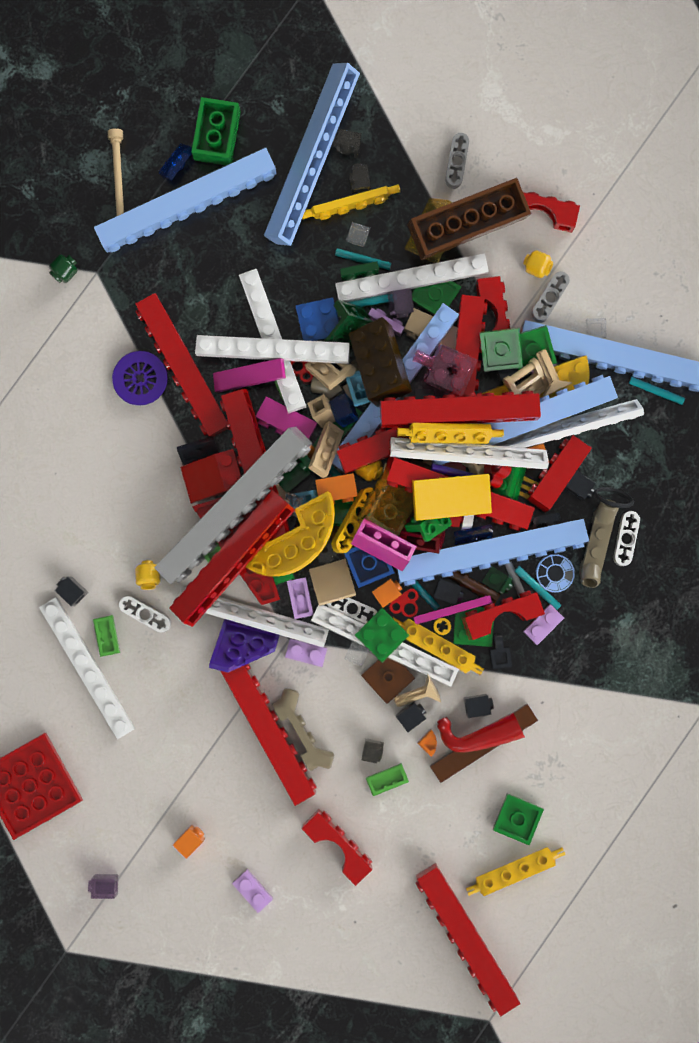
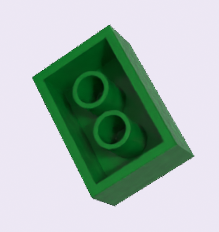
[192,97,241,165]

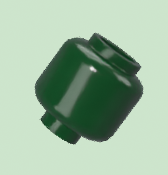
[49,255,78,283]

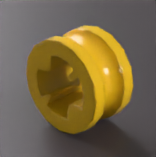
[433,618,451,635]

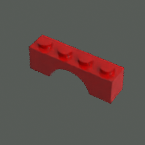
[523,192,580,233]
[476,276,510,331]
[461,590,545,640]
[301,809,373,886]

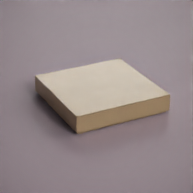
[309,559,356,606]

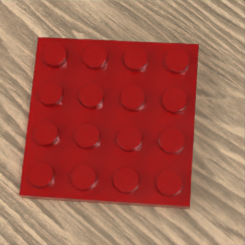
[0,733,83,840]

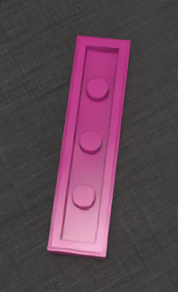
[213,358,286,393]
[413,596,492,624]

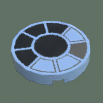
[536,554,575,592]

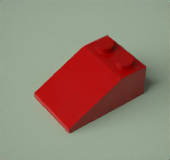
[180,449,242,504]

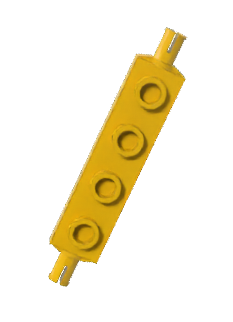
[302,184,400,220]
[397,423,504,444]
[393,617,484,675]
[466,847,565,896]

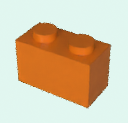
[315,473,358,504]

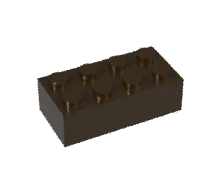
[348,317,412,407]

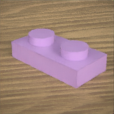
[368,308,405,338]
[287,577,314,619]
[523,604,564,645]
[285,639,327,667]
[232,869,273,913]

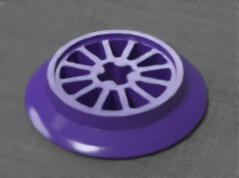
[112,351,167,406]

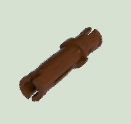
[447,571,500,603]

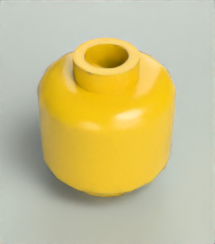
[523,250,553,278]
[355,460,383,481]
[135,560,161,590]

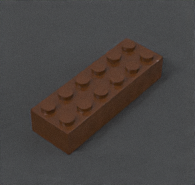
[407,178,531,260]

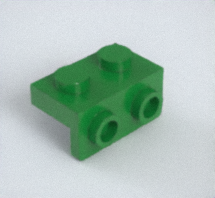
[404,516,452,542]

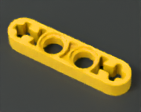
[331,487,378,553]

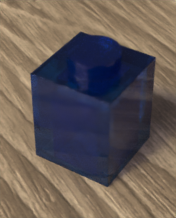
[329,393,359,428]

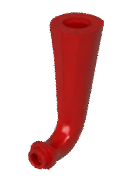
[437,712,525,753]

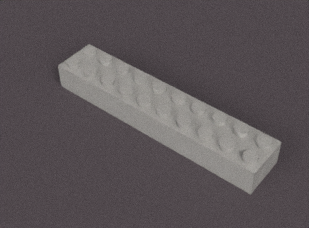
[154,427,313,584]

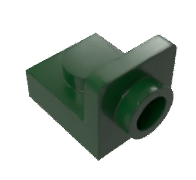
[481,566,513,595]

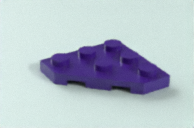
[209,619,280,672]

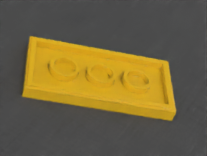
[412,474,492,521]

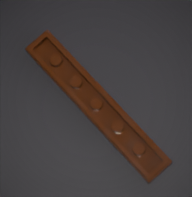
[430,704,538,783]

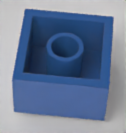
[296,298,339,342]
[344,547,394,588]

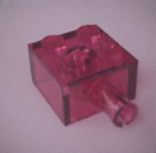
[412,344,478,397]

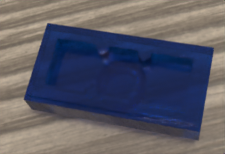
[159,143,192,180]
[453,525,493,545]

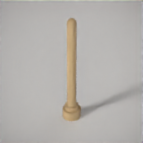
[108,129,124,216]

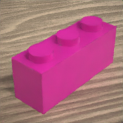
[256,397,318,440]
[351,518,417,571]

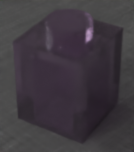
[387,289,414,318]
[88,874,118,899]

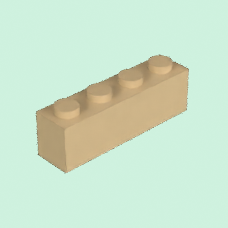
[404,308,481,356]

